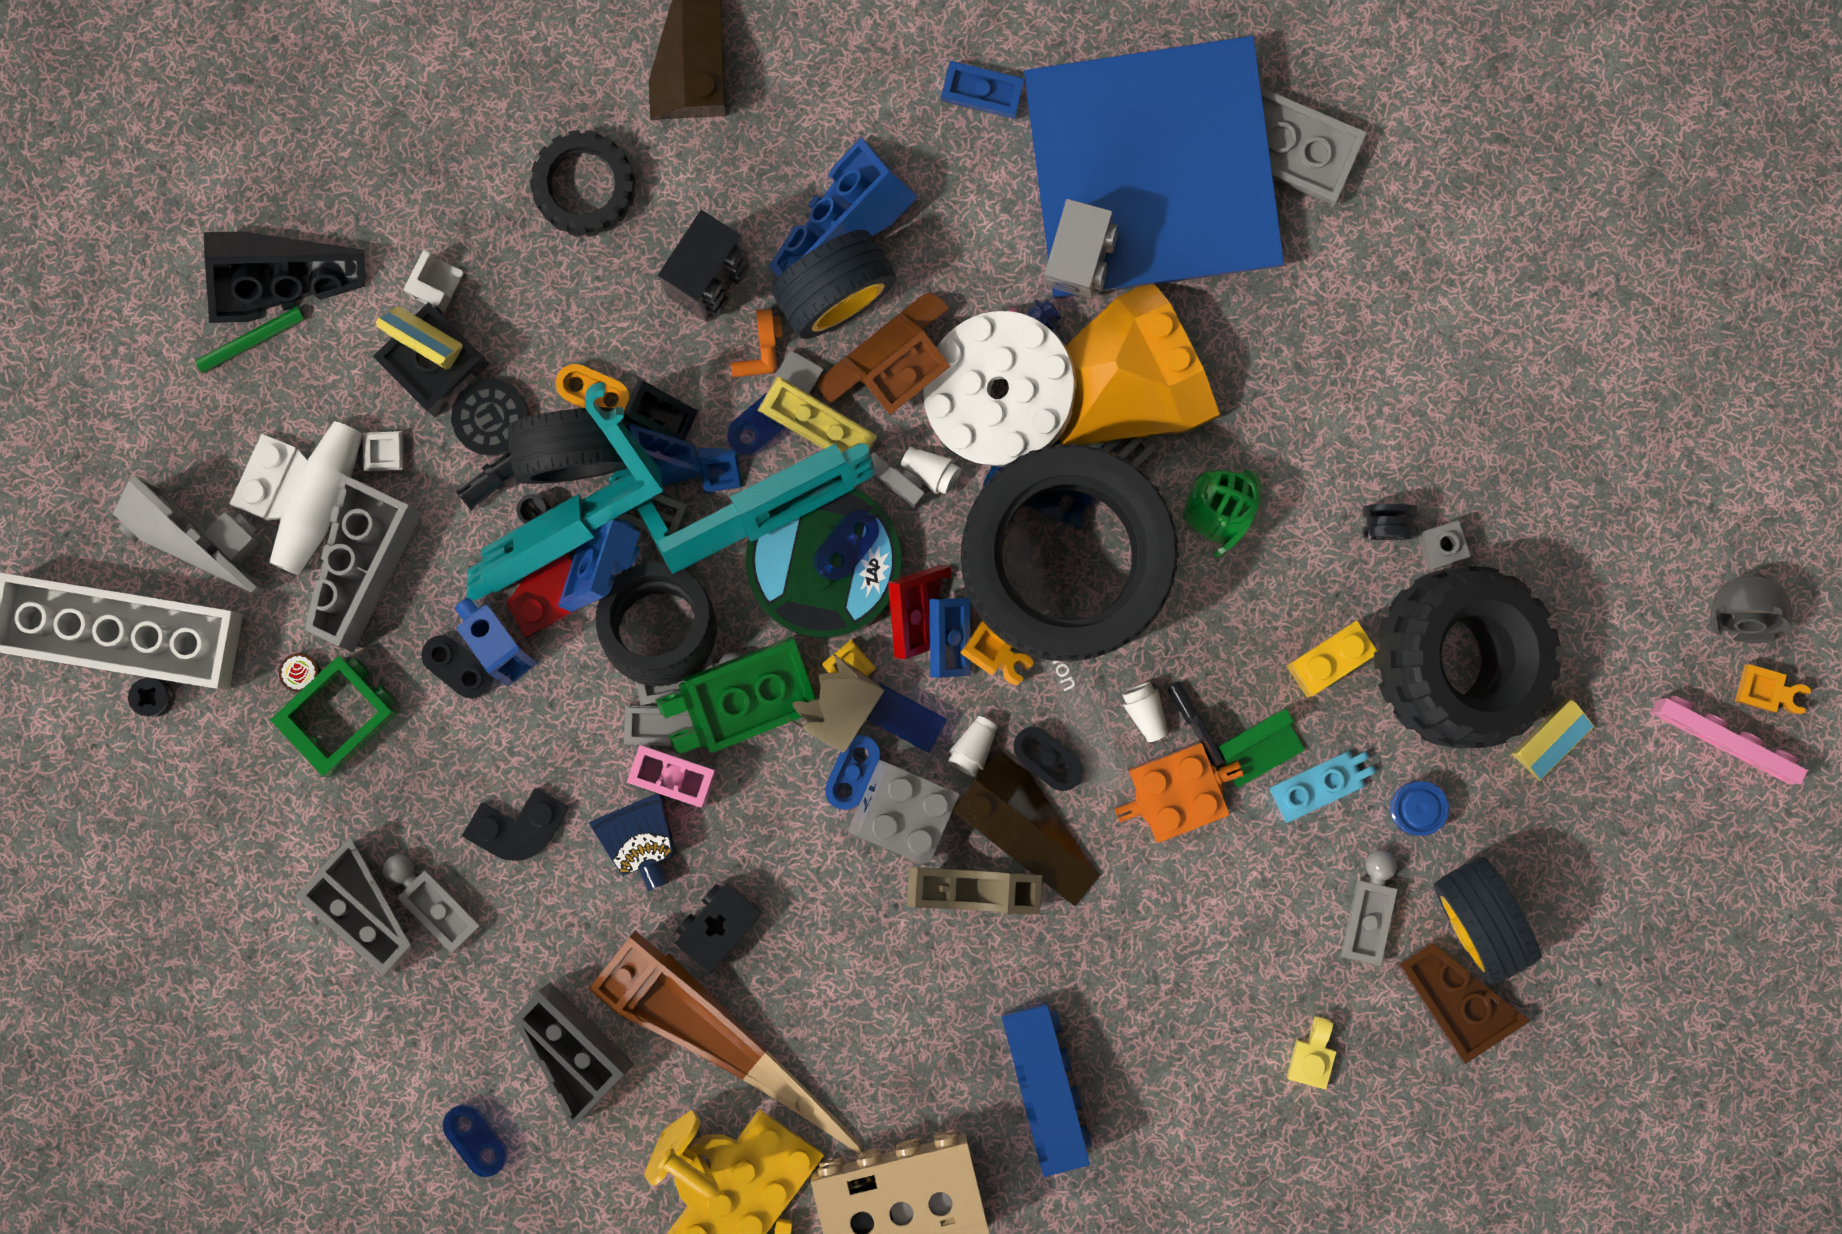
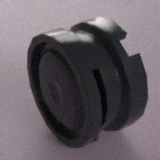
[1362,504,1418,540]

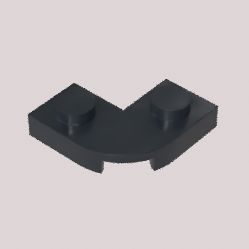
[462,788,570,861]

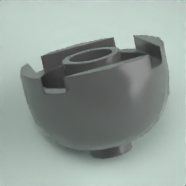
[1710,573,1792,644]

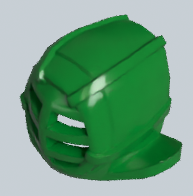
[1182,469,1263,558]

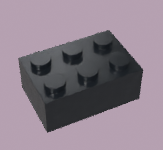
[657,210,750,322]

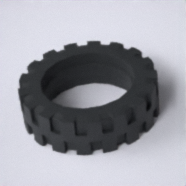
[530,130,635,237]

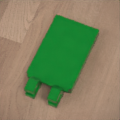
[655,637,815,755]

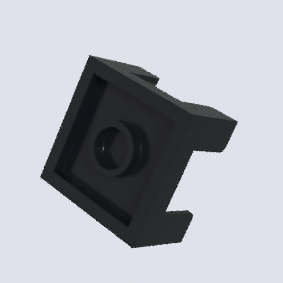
[373,302,490,417]

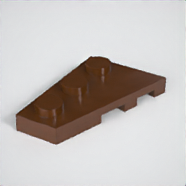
[1397,942,1530,1064]

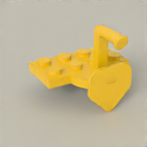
[644,1109,824,1234]

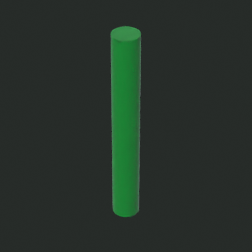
[195,306,305,374]

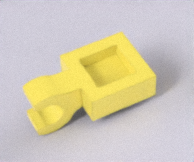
[1287,1016,1336,1090]

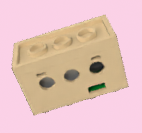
[811,1129,990,1234]

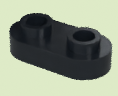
[421,635,492,699]
[1013,727,1083,791]

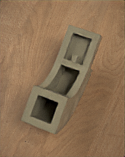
[907,867,1042,915]

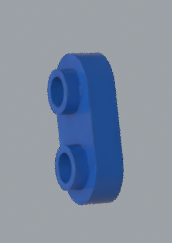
[825,735,880,810]

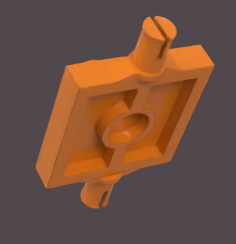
[1114,741,1244,843]

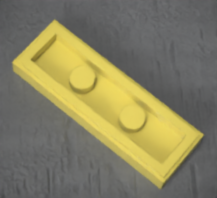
[758,377,877,453]

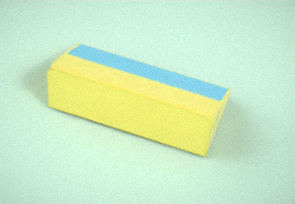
[375,307,463,370]
[1512,698,1595,781]

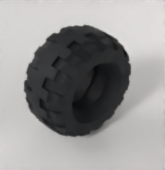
[1374,566,1561,748]

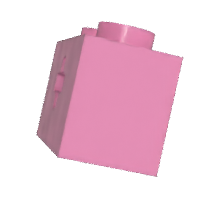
[627,745,718,808]

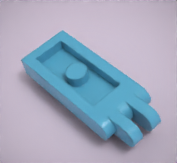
[1269,750,1377,823]

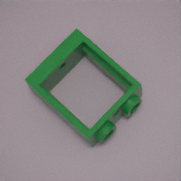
[270,655,399,777]

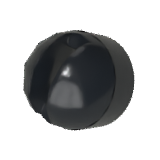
[516,494,550,524]

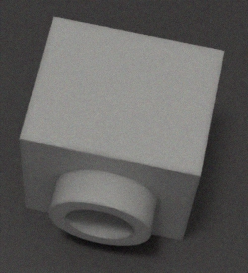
[203,511,261,564]
[1418,520,1471,571]

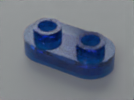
[727,393,787,456]
[813,510,879,580]
[443,1104,508,1177]

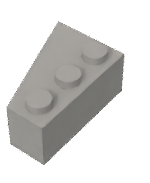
[295,837,414,978]

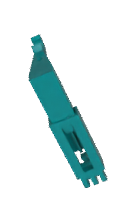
[466,382,663,601]
[608,443,876,574]

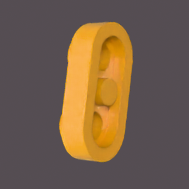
[555,364,631,410]

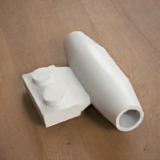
[229,421,363,575]

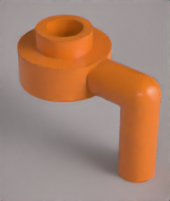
[731,308,782,378]

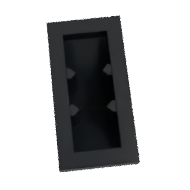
[624,379,698,441]

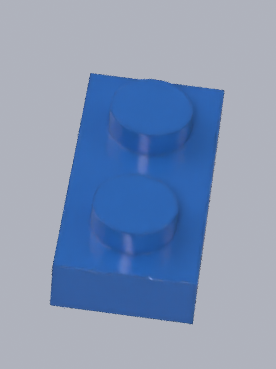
[941,61,1024,119]
[929,598,971,678]

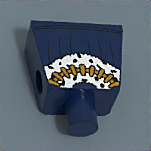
[589,793,676,891]

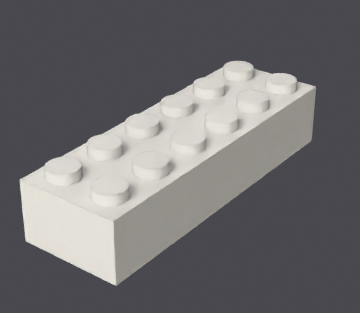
[0,573,243,690]

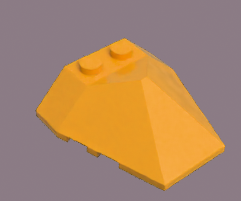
[1059,284,1220,446]

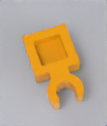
[960,620,1034,686]
[1734,664,1811,714]

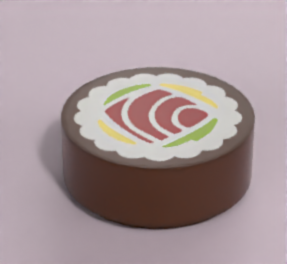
[279,653,320,692]

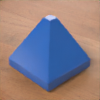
[698,447,743,493]

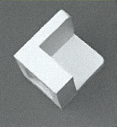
[403,249,464,313]

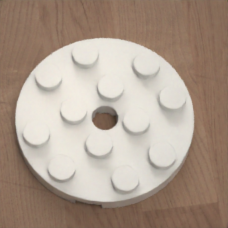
[923,311,1077,467]

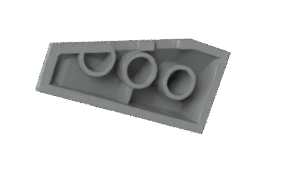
[113,475,266,595]

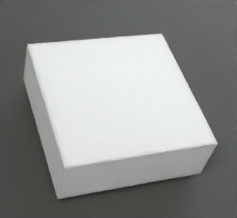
[363,431,404,472]

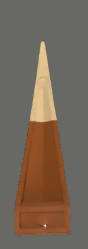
[588,931,863,1153]

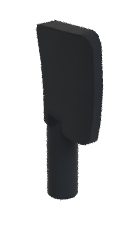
[1168,681,1225,766]

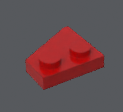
[507,553,580,638]
[888,565,951,660]

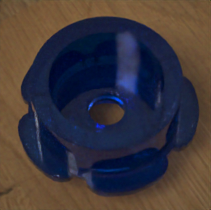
[1027,299,1062,331]

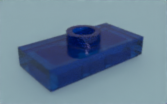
[866,682,948,753]

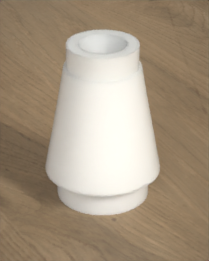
[901,447,961,495]
[1122,682,1169,742]
[948,716,998,777]

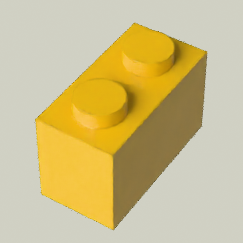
[1286,621,1377,698]

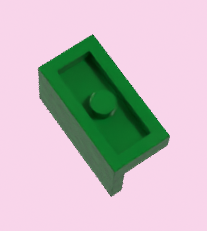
[1217,709,1305,788]

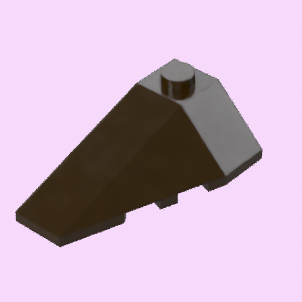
[648,0,727,120]
[952,750,1099,906]

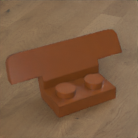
[817,293,951,415]

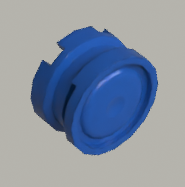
[1389,781,1449,836]

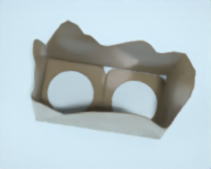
[787,652,884,753]

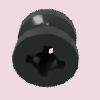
[128,678,175,717]

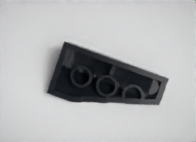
[204,231,365,323]

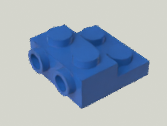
[558,519,640,612]

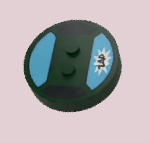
[746,489,902,639]

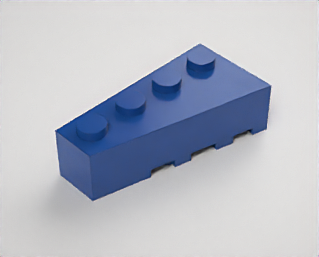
[1001,1002,1092,1177]

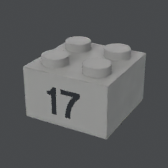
[1044,199,1119,299]
[848,760,959,867]

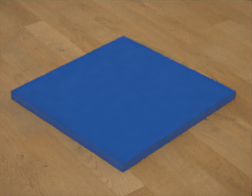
[1024,36,1284,299]

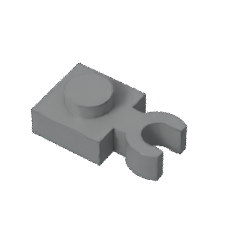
[871,452,925,509]

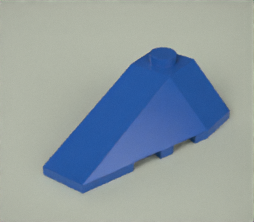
[769,137,918,278]

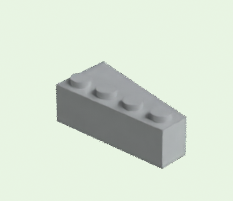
[305,473,422,652]

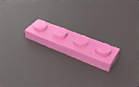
[1651,696,1808,785]

